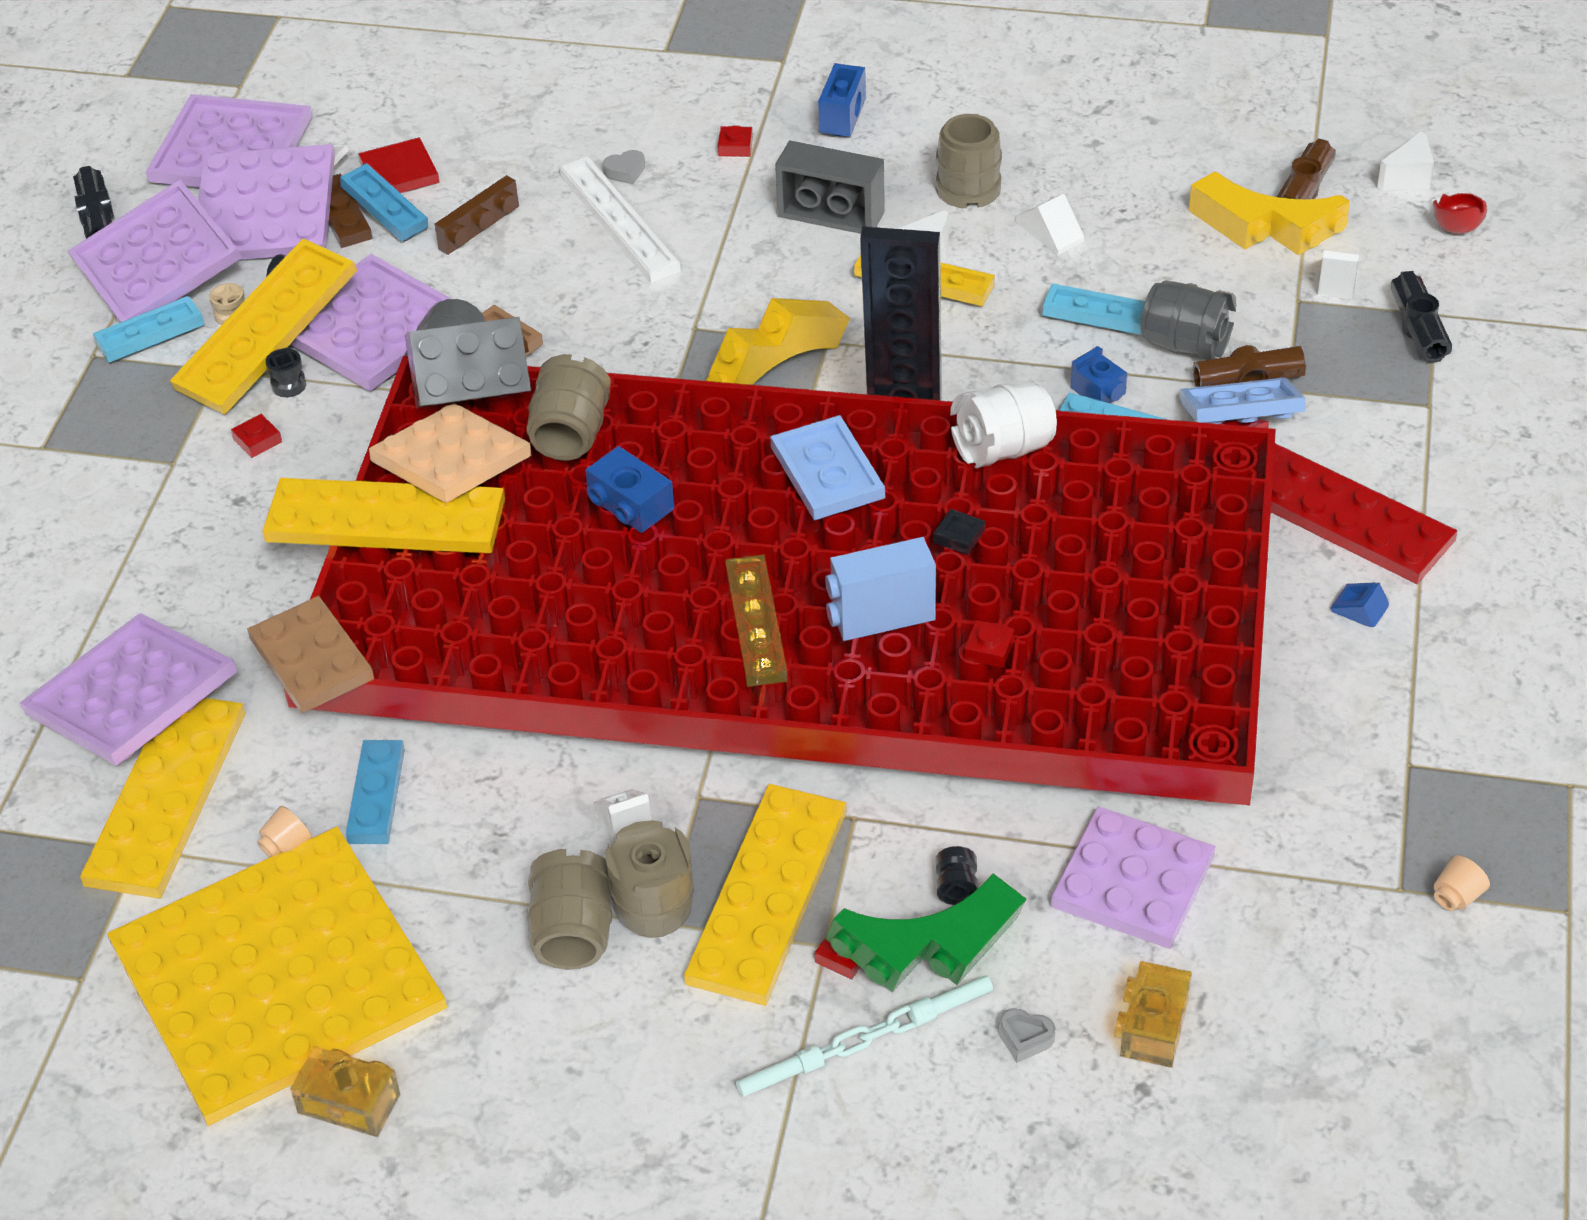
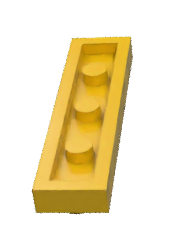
[854,255,995,306]

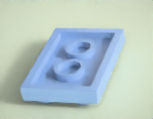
[1180,377,1305,424]
[770,415,885,520]

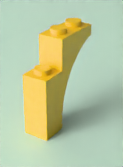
[1189,171,1350,256]
[706,298,850,385]

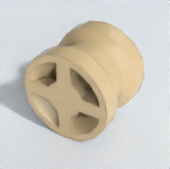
[209,283,245,325]

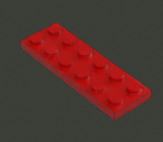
[1271,443,1458,585]

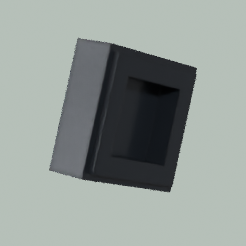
[933,509,986,555]

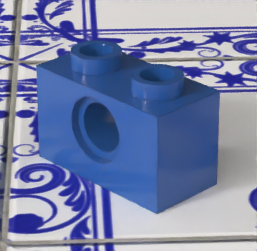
[818,63,866,137]
[585,446,674,533]

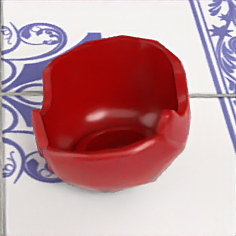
[1433,193,1487,234]

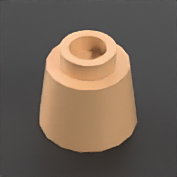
[257,806,312,857]
[1434,855,1490,911]

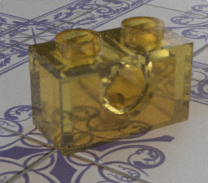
[1114,961,1192,1068]
[290,1046,400,1137]

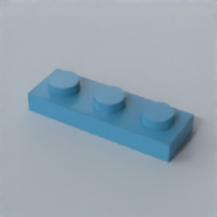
[340,163,428,242]
[346,740,405,844]

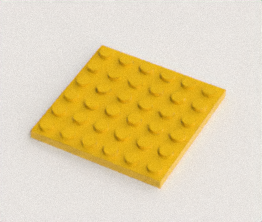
[107,826,447,1126]

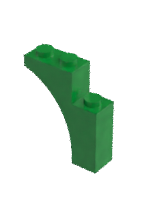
[826,873,1027,993]

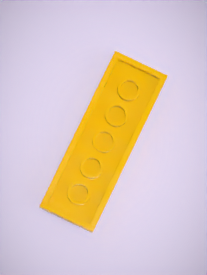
[170,238,358,415]
[262,478,505,553]
[80,698,246,899]
[684,783,847,1006]

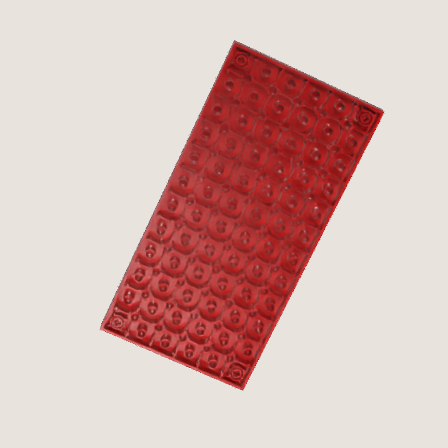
[284,355,1276,806]

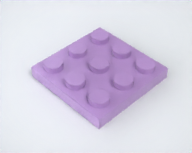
[1051,806,1216,949]

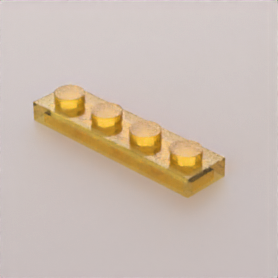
[725,555,787,687]

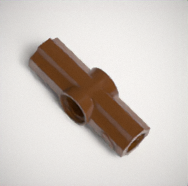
[1277,138,1336,199]
[1193,345,1306,387]

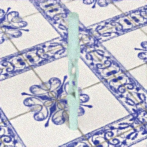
[736,975,993,1097]

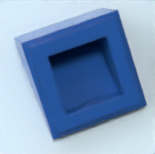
[1331,582,1389,627]

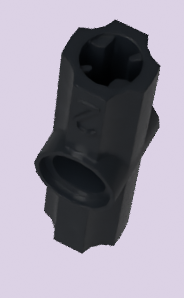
[73,166,114,239]
[1390,271,1452,363]

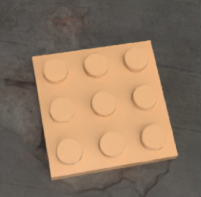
[369,403,531,503]

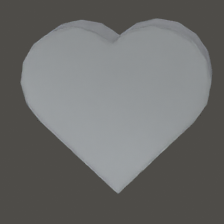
[603,150,645,184]
[999,1008,1056,1063]

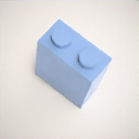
[825,537,936,641]

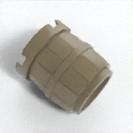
[936,114,1002,209]
[527,354,611,461]
[606,820,694,938]
[527,849,612,970]

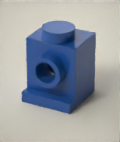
[1070,346,1127,403]

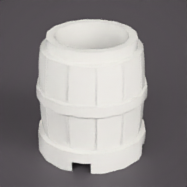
[950,381,1057,468]

